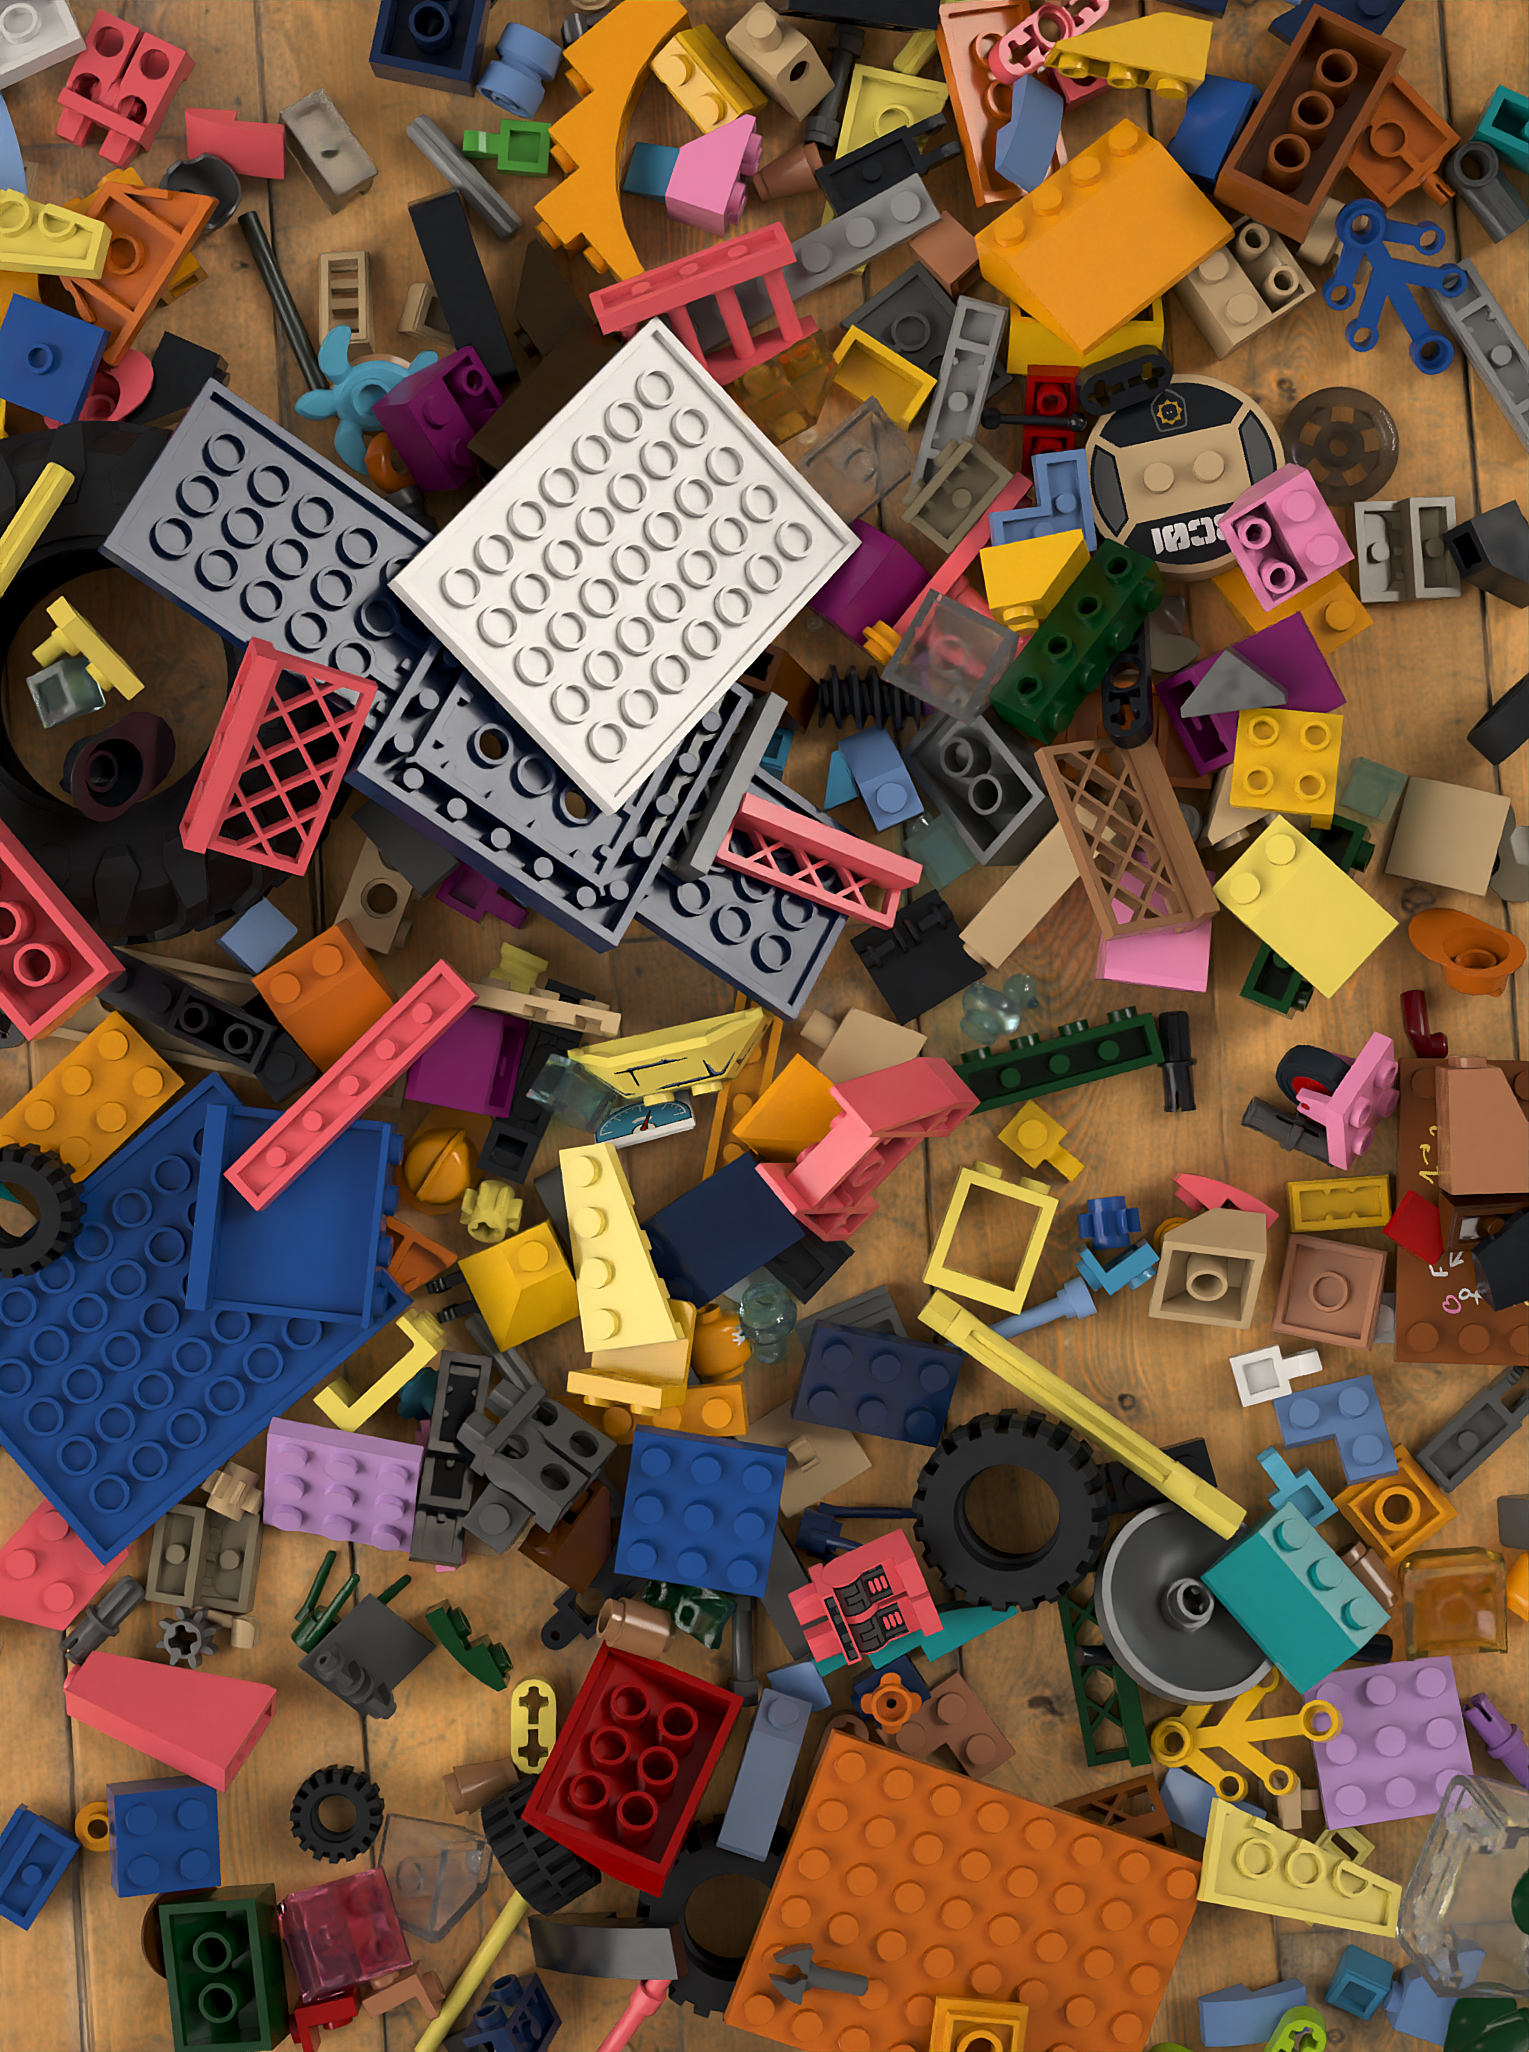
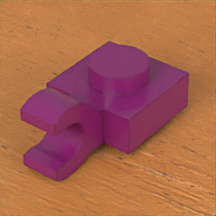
[435,858,530,930]

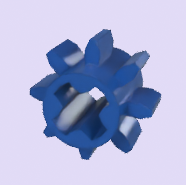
[1077,1196,1141,1250]

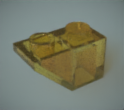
[733,329,839,447]

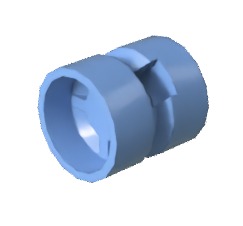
[475,22,564,120]

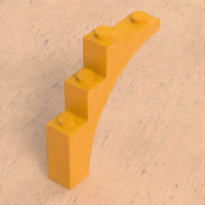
[533,0,691,320]

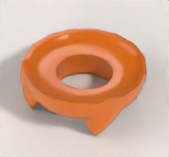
[364,431,418,495]

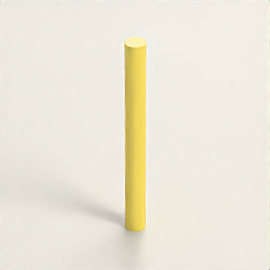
[414,1890,529,2052]

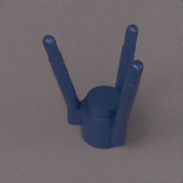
[795,1502,917,1563]

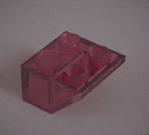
[276,1866,413,2004]

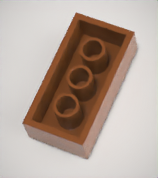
[1213,3,1406,244]

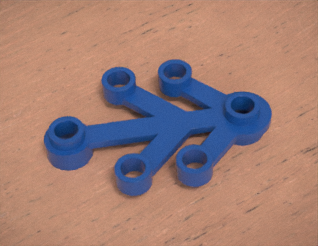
[1322,198,1468,375]

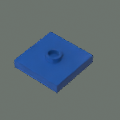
[0,293,111,424]

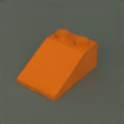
[251,918,400,1075]

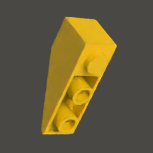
[1044,11,1213,100]

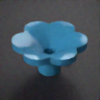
[397,1367,439,1421]

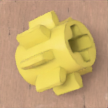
[459,1180,523,1243]

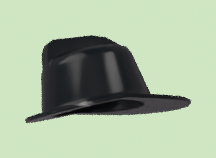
[59,712,176,822]

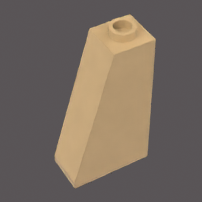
[959,785,1125,969]

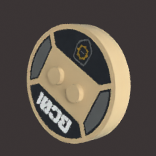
[1085,374,1286,582]

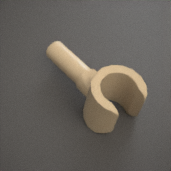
[192,1606,260,1649]

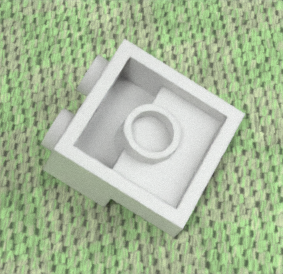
[0,0,88,90]

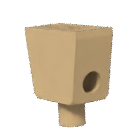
[726,1,835,122]
[799,1007,928,1085]

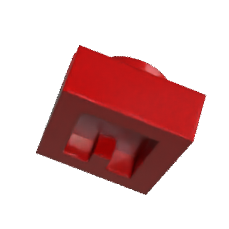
[289,1982,362,2052]

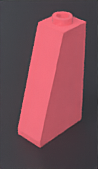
[63,1650,277,1794]

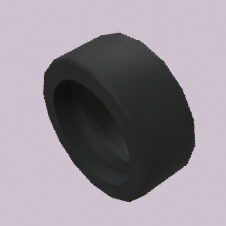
[1467,673,1529,766]

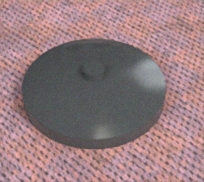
[1094,1501,1274,1706]

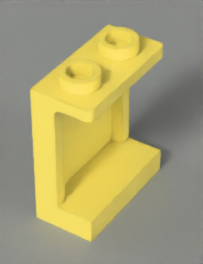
[313,1308,448,1433]

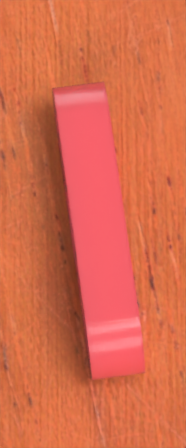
[988,0,1109,85]

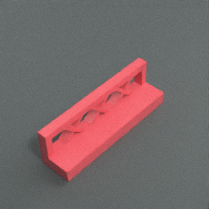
[714,792,923,931]

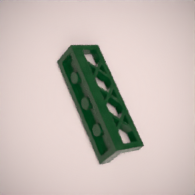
[1057,1558,1151,1767]

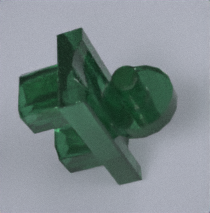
[642,1579,738,1649]

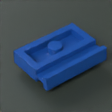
[0,1803,82,1931]

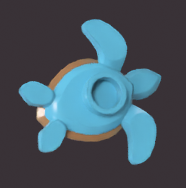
[294,325,438,475]

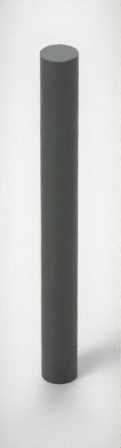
[237,211,330,391]

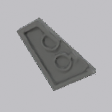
[840,260,1013,404]

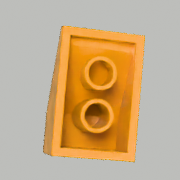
[1208,565,1374,657]

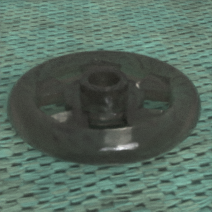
[1279,386,1399,507]

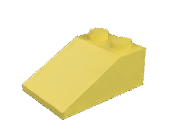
[1212,814,1399,1000]

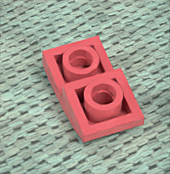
[185,107,287,180]
[1171,1171,1279,1231]

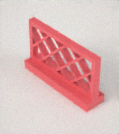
[179,636,378,877]

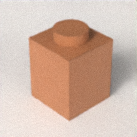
[908,209,982,302]

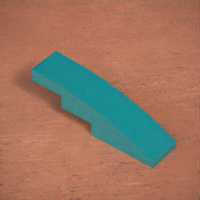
[812,1600,1018,1677]

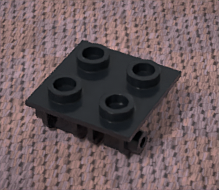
[850,889,987,1026]

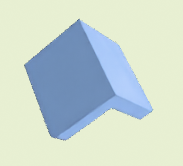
[215,896,297,975]

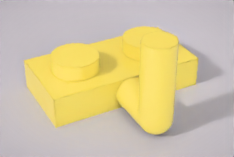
[32,596,145,701]

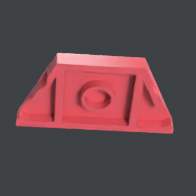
[0,1498,132,1631]

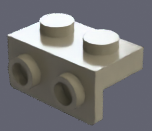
[900,435,1015,554]

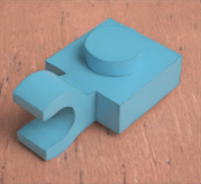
[1256,1445,1338,1528]

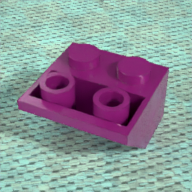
[371,345,505,492]
[405,1007,529,1119]

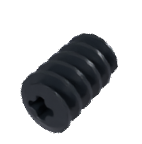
[818,664,921,731]

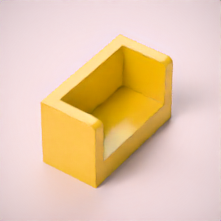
[824,325,937,433]

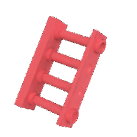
[589,221,825,386]
[892,471,1100,705]

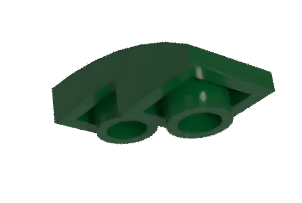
[425,1599,513,1692]

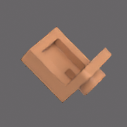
[362,1959,446,2022]

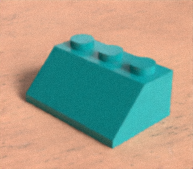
[1200,1500,1391,1695]

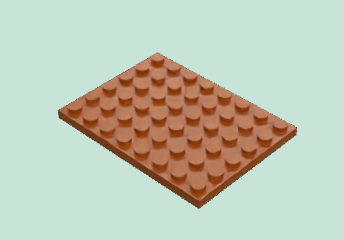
[723,1728,1203,2052]

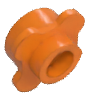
[861,1672,922,1734]

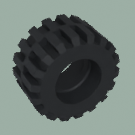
[0,1143,87,1278]
[481,1773,601,1916]

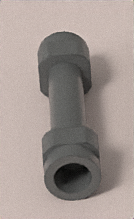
[804,23,865,151]
[726,1592,758,1707]

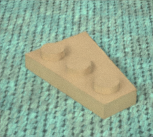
[468,976,622,1039]

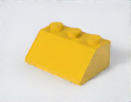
[1005,296,1164,378]

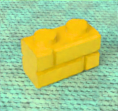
[649,23,769,134]

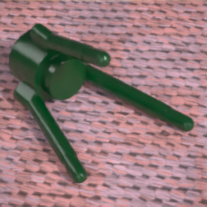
[291,1550,411,1654]

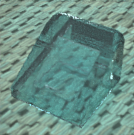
[26,657,105,729]

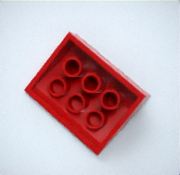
[521,1640,744,1898]

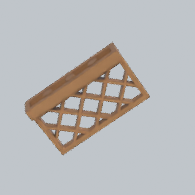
[1034,735,1221,941]

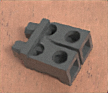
[456,1379,617,1533]

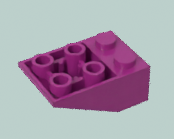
[1154,611,1347,776]

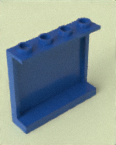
[185,1103,404,1329]

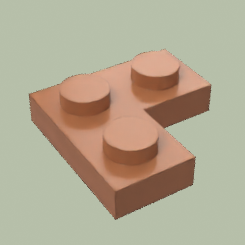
[875,1669,1016,1780]

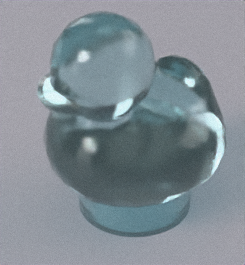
[960,974,1039,1045]
[737,1282,798,1365]

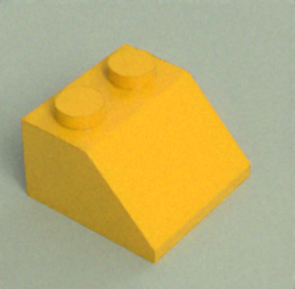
[979,528,1091,637]

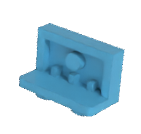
[1075,1237,1160,1296]

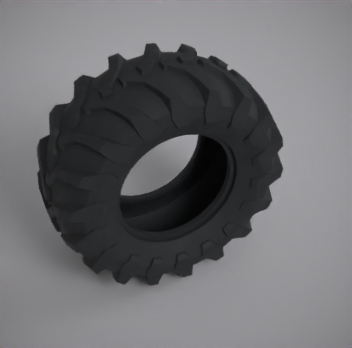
[0,420,366,946]

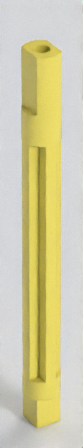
[917,1289,1247,1540]

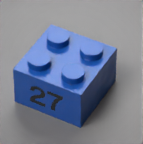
[106,1775,221,1898]

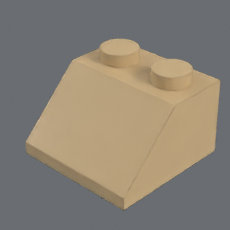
[1148,1207,1267,1330]

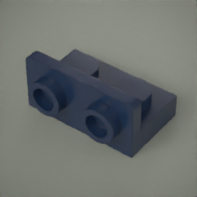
[462,1972,562,2052]

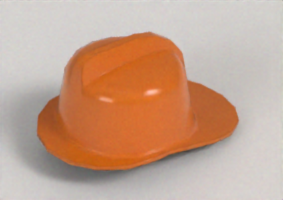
[1408,908,1527,997]

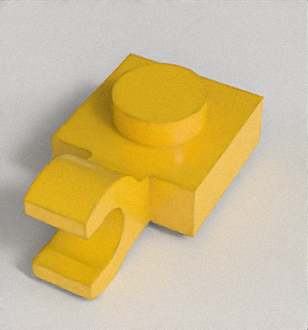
[997,1099,1085,1182]

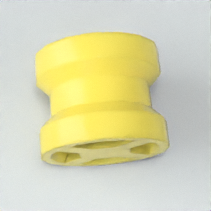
[488,942,550,994]

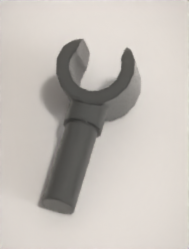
[561,6,617,49]

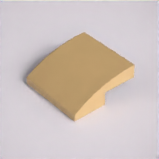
[1384,776,1512,898]

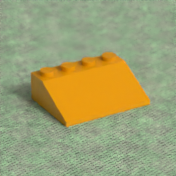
[974,117,1235,357]

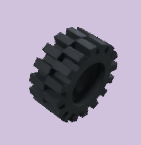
[290,1764,385,1864]

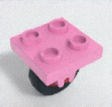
[1275,1032,1400,1171]

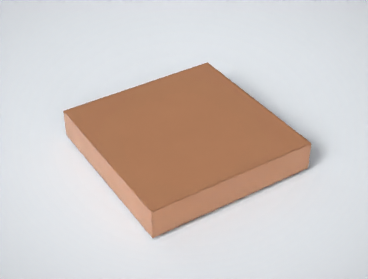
[1270,1232,1391,1352]

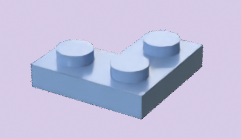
[988,448,1097,552]
[1272,1374,1399,1486]

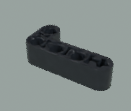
[408,187,521,388]

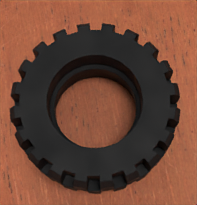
[912,1408,1111,1612]
[636,1813,790,2021]

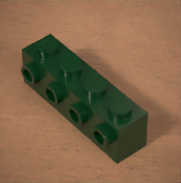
[988,538,1168,746]
[1240,813,1376,1020]
[952,1005,1165,1116]

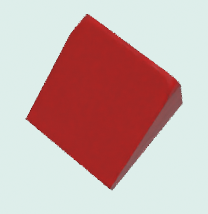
[1382,1190,1444,1265]

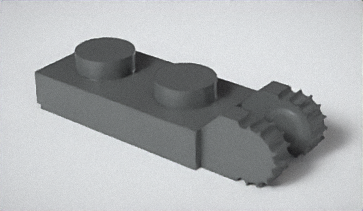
[1411,1366,1529,1494]

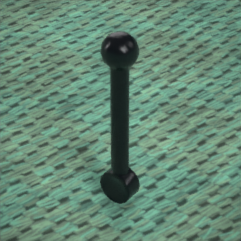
[981,407,1088,432]

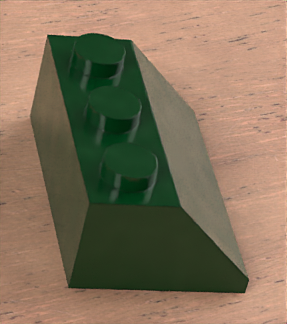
[158,1883,291,2052]

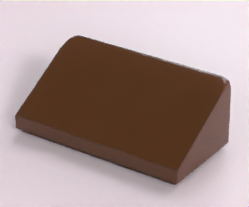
[1438,1190,1529,1253]

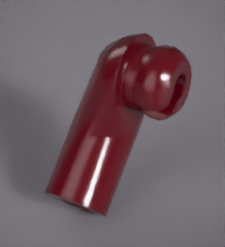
[1400,990,1448,1059]

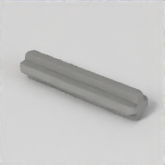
[406,114,522,240]

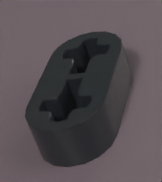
[1074,344,1173,416]

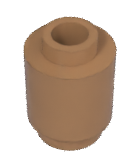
[1335,1539,1401,1611]
[596,1597,676,1660]

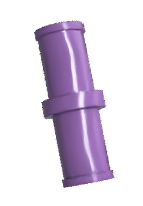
[1461,1692,1529,1790]

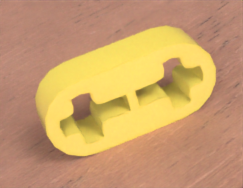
[511,1674,558,1774]

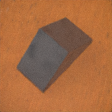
[1181,645,1288,718]

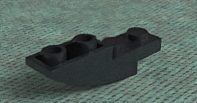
[96,945,278,1074]

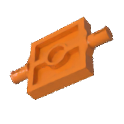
[1344,72,1462,214]

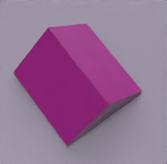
[805,517,933,659]

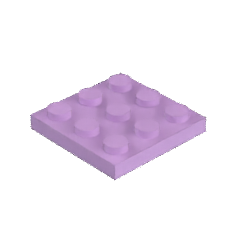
[263,1417,424,1553]
[1302,1654,1480,1830]

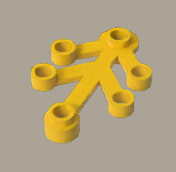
[1149,1665,1343,1803]

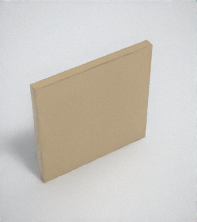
[735,1397,872,1519]

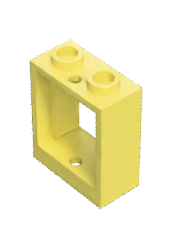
[922,1160,1059,1315]

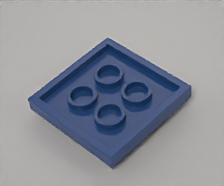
[614,1424,788,1598]

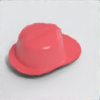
[44,349,154,429]

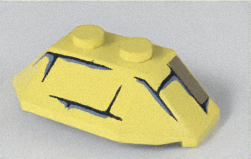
[567,1006,774,1107]

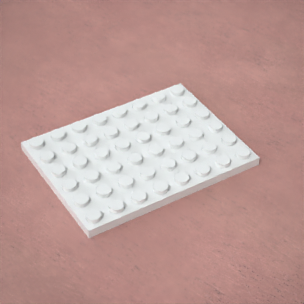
[387,316,862,816]

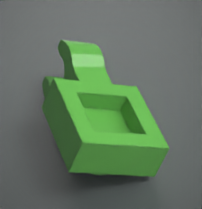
[463,119,551,178]

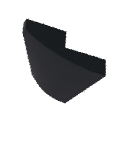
[1471,1208,1529,1312]

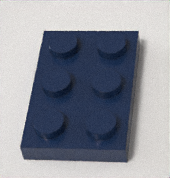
[790,1319,964,1448]

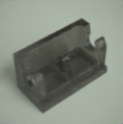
[278,88,379,215]

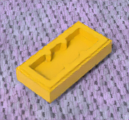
[1286,1174,1392,1233]

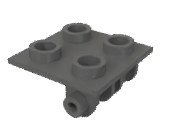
[298,1593,436,1719]

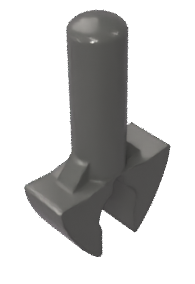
[769,1943,869,2005]

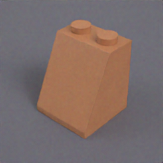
[1435,1054,1529,1195]

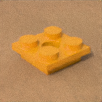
[1331,1442,1459,1570]
[929,1995,1029,2052]

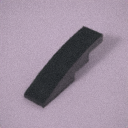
[409,1350,493,1568]
[527,1912,689,1980]

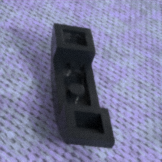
[476,978,596,1185]

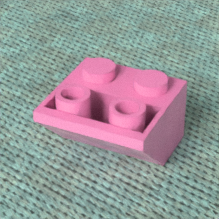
[665,114,763,238]
[1216,463,1355,612]

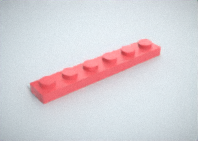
[223,959,480,1212]

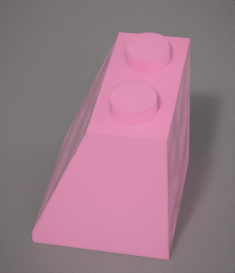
[1095,851,1216,993]

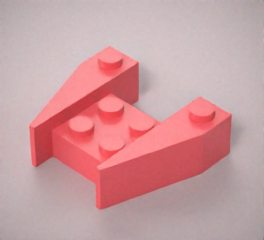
[755,1057,981,1242]

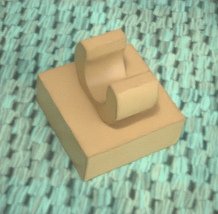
[1258,1771,1319,1830]

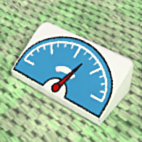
[591,1090,697,1150]

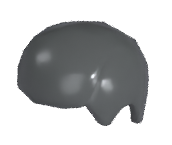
[158,153,242,235]

